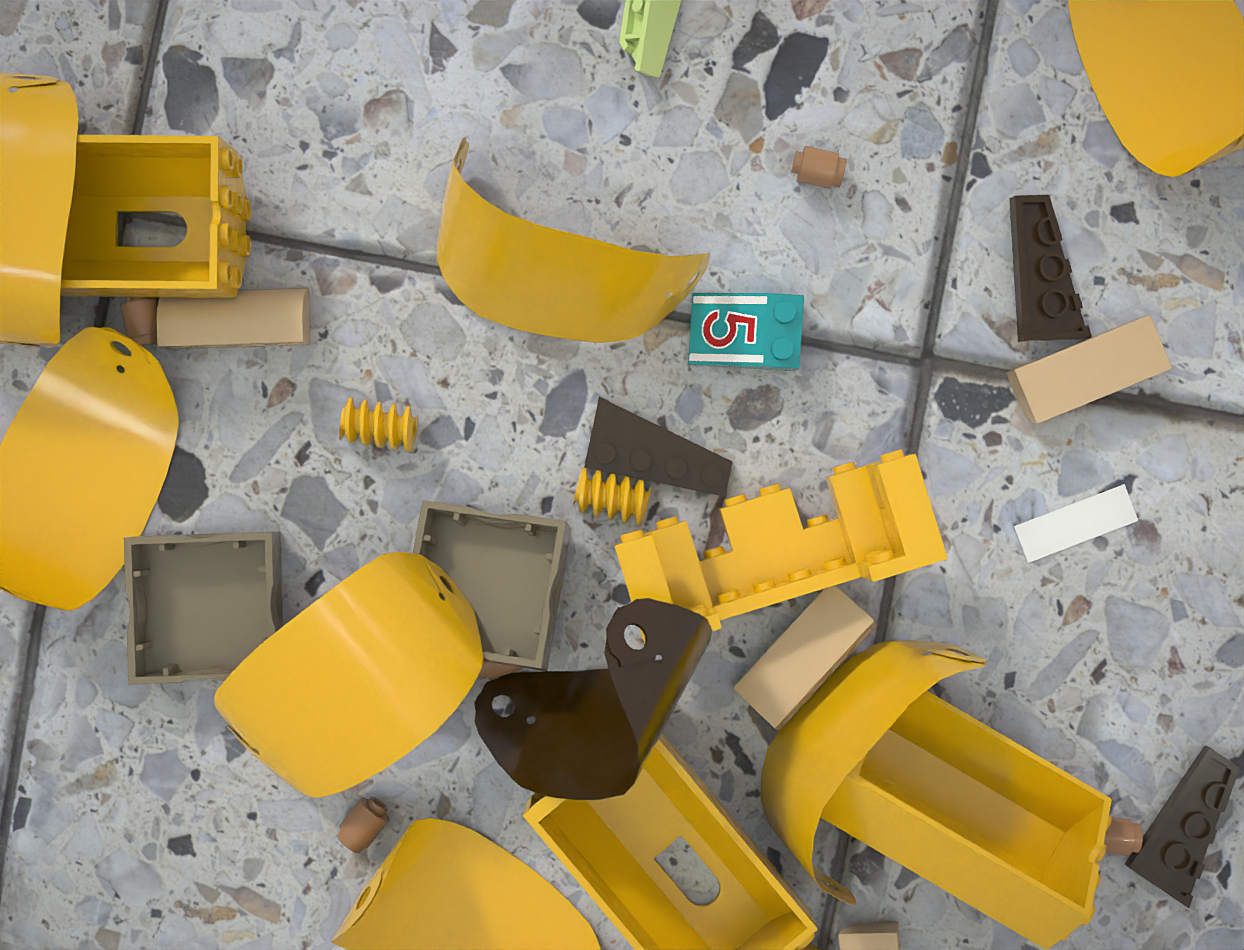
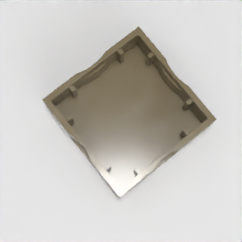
[413,500,571,671]
[124,531,283,685]

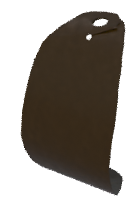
[474,598,713,800]

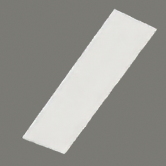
[1014,484,1138,563]

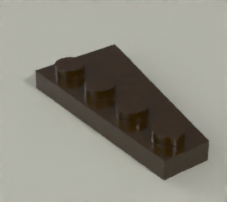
[1009,195,1092,342]
[584,397,733,497]
[1125,745,1240,908]

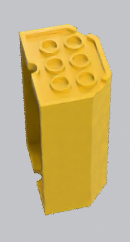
[60,135,252,298]
[821,691,1112,950]
[522,733,818,950]

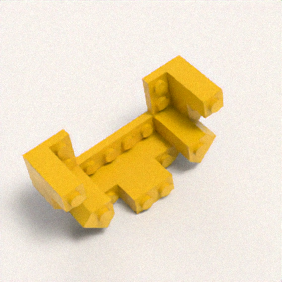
[614,449,948,644]

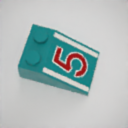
[688,293,804,372]

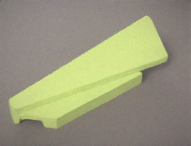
[619,0,681,78]

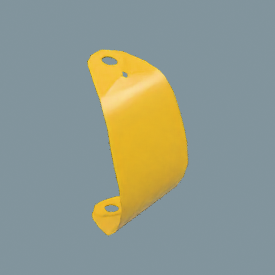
[1068,0,1244,177]
[0,73,79,347]
[437,137,710,343]
[0,326,179,611]
[214,552,483,798]
[761,640,988,905]
[331,818,601,950]

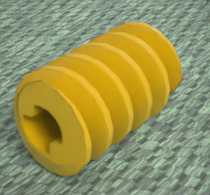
[339,397,419,452]
[573,467,652,526]

